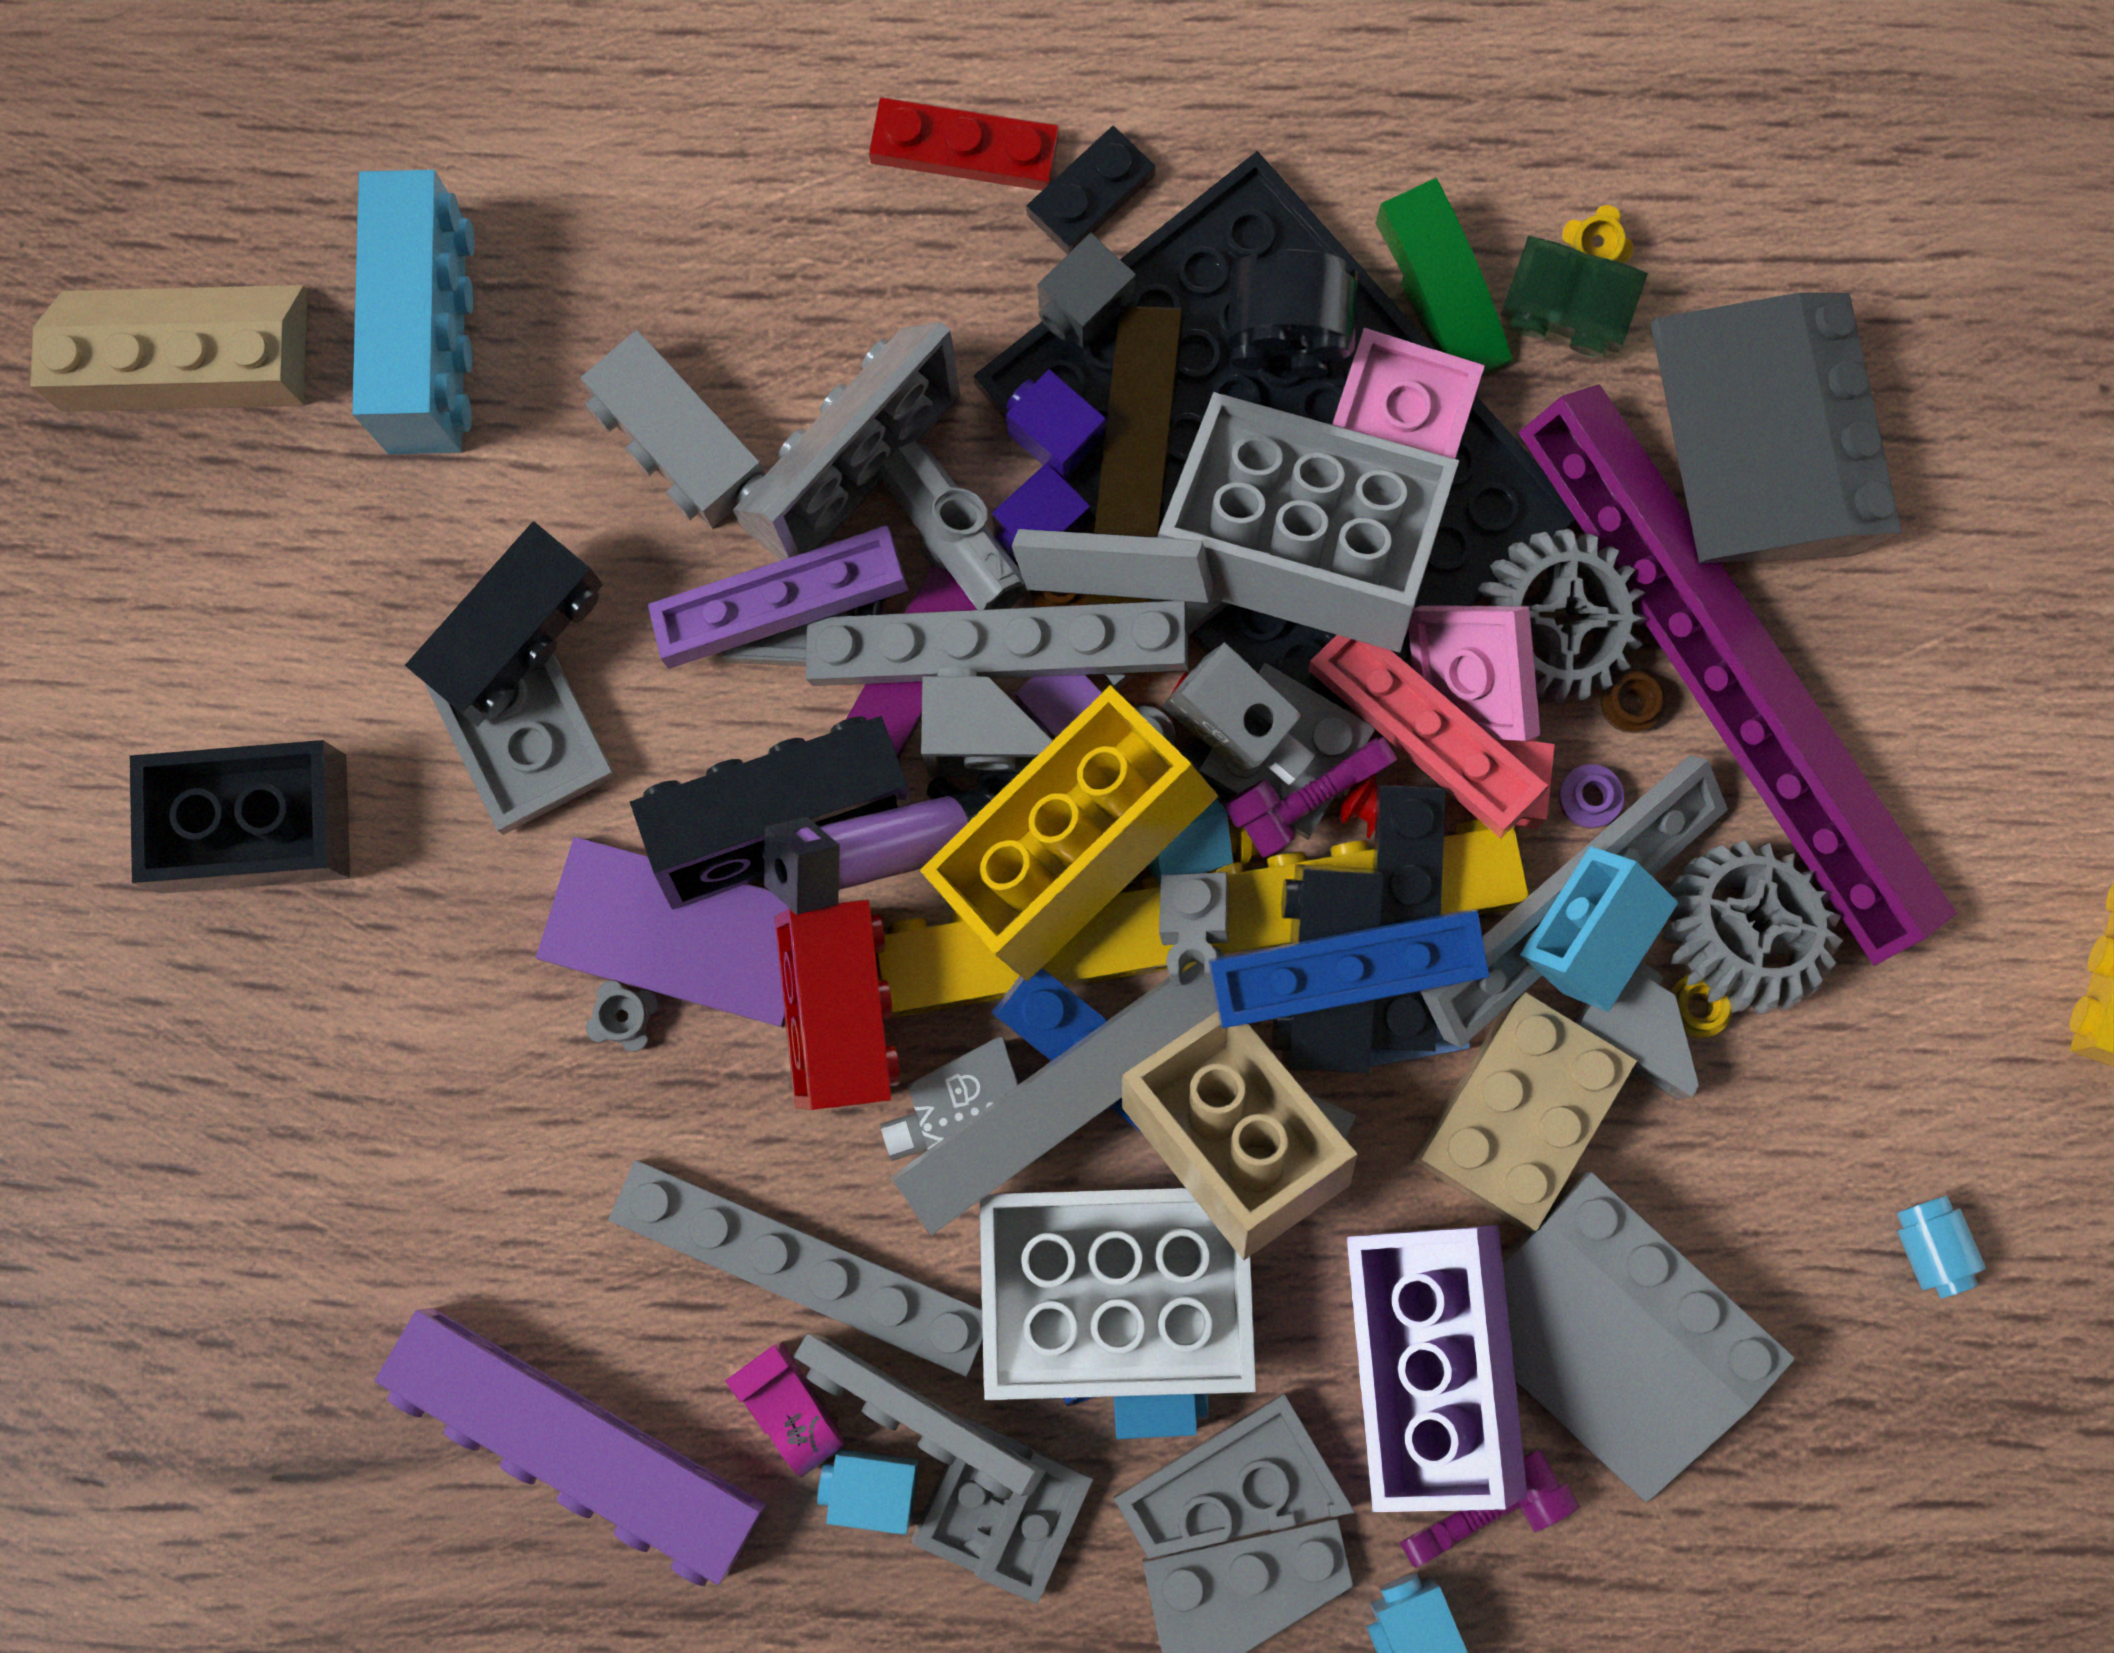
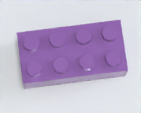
[1347,1225,1528,1512]

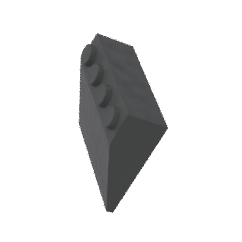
[1650,292,1902,564]

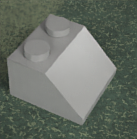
[921,667,1052,778]

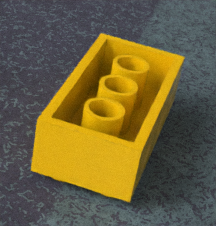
[919,685,1218,982]

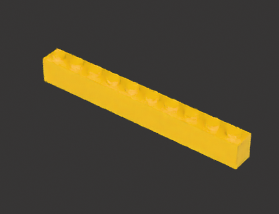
[878,819,1529,1019]

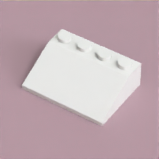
[980,1188,1256,1400]

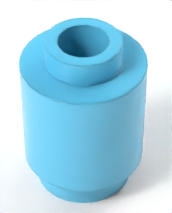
[1896,1195,1986,1299]

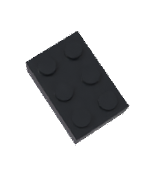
[129,740,350,894]

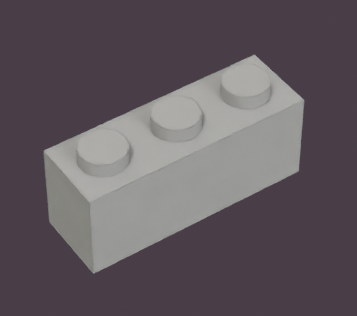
[580,329,765,529]

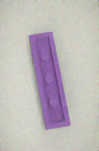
[648,525,908,669]

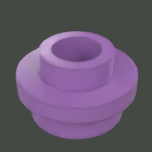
[1559,764,1624,829]

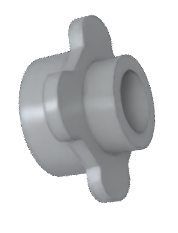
[586,981,659,1052]

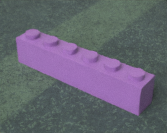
[374,1308,768,1586]

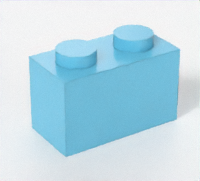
[1520,846,1679,1012]

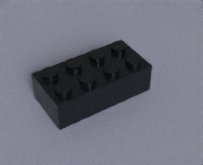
[629,715,910,910]

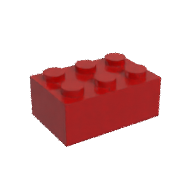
[774,900,900,1110]

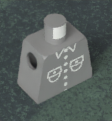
[1161,643,1315,785]
[880,1037,1042,1161]

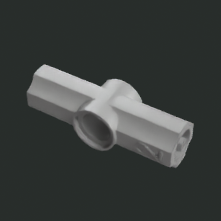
[879,440,1028,610]

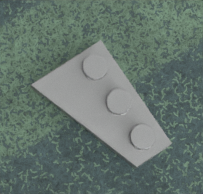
[1113,1393,1354,1559]
[1142,1517,1353,1653]

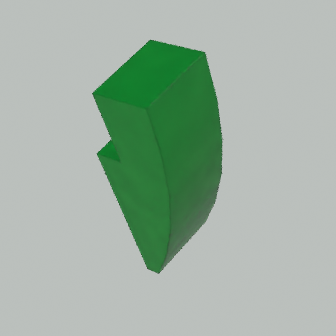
[1375,177,1512,377]

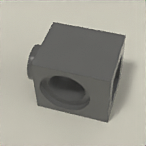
[1037,233,1136,348]

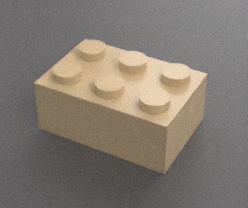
[1411,992,1637,1231]
[1122,1011,1357,1261]

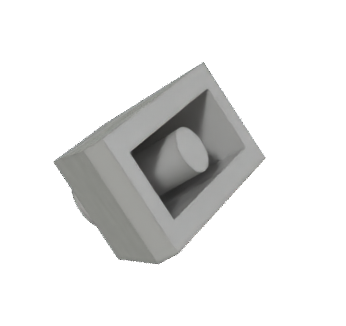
[1572,962,1699,1100]

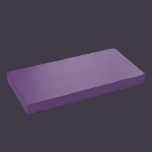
[536,837,788,1028]

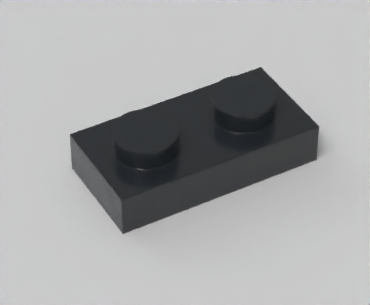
[1026,125,1156,255]

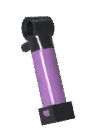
[764,771,1019,915]

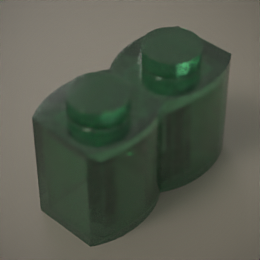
[1500,236,1648,358]

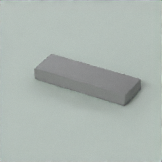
[1012,529,1214,603]

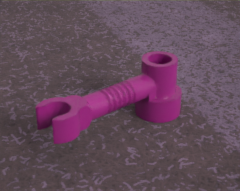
[1223,737,1397,858]
[1399,1449,1580,1568]

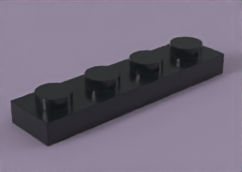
[1371,785,1446,1052]

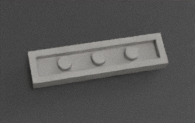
[794,1333,1046,1500]

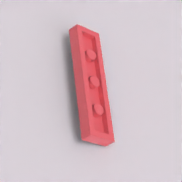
[1309,635,1548,838]

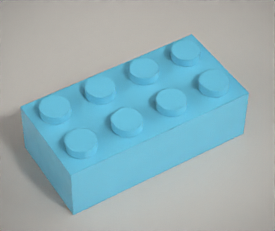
[352,170,475,455]

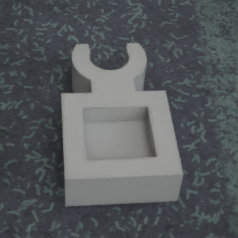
[1159,872,1229,986]

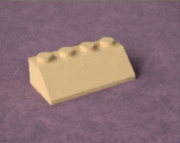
[30,285,308,412]

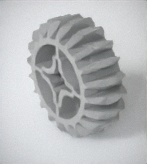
[1478,529,1648,702]
[1662,840,1843,1016]

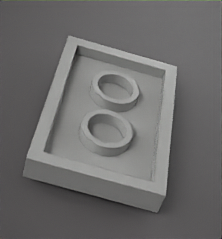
[424,653,616,835]

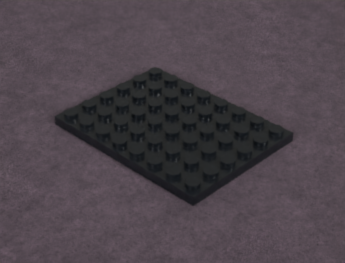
[973,151,1577,711]

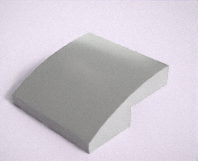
[911,1417,1093,1605]

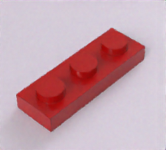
[869,97,1059,191]

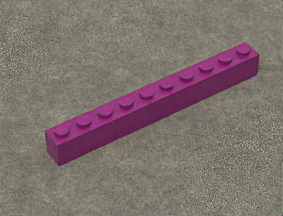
[1518,384,1957,966]

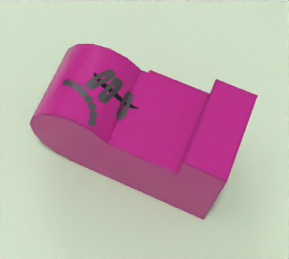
[725,1341,845,1477]

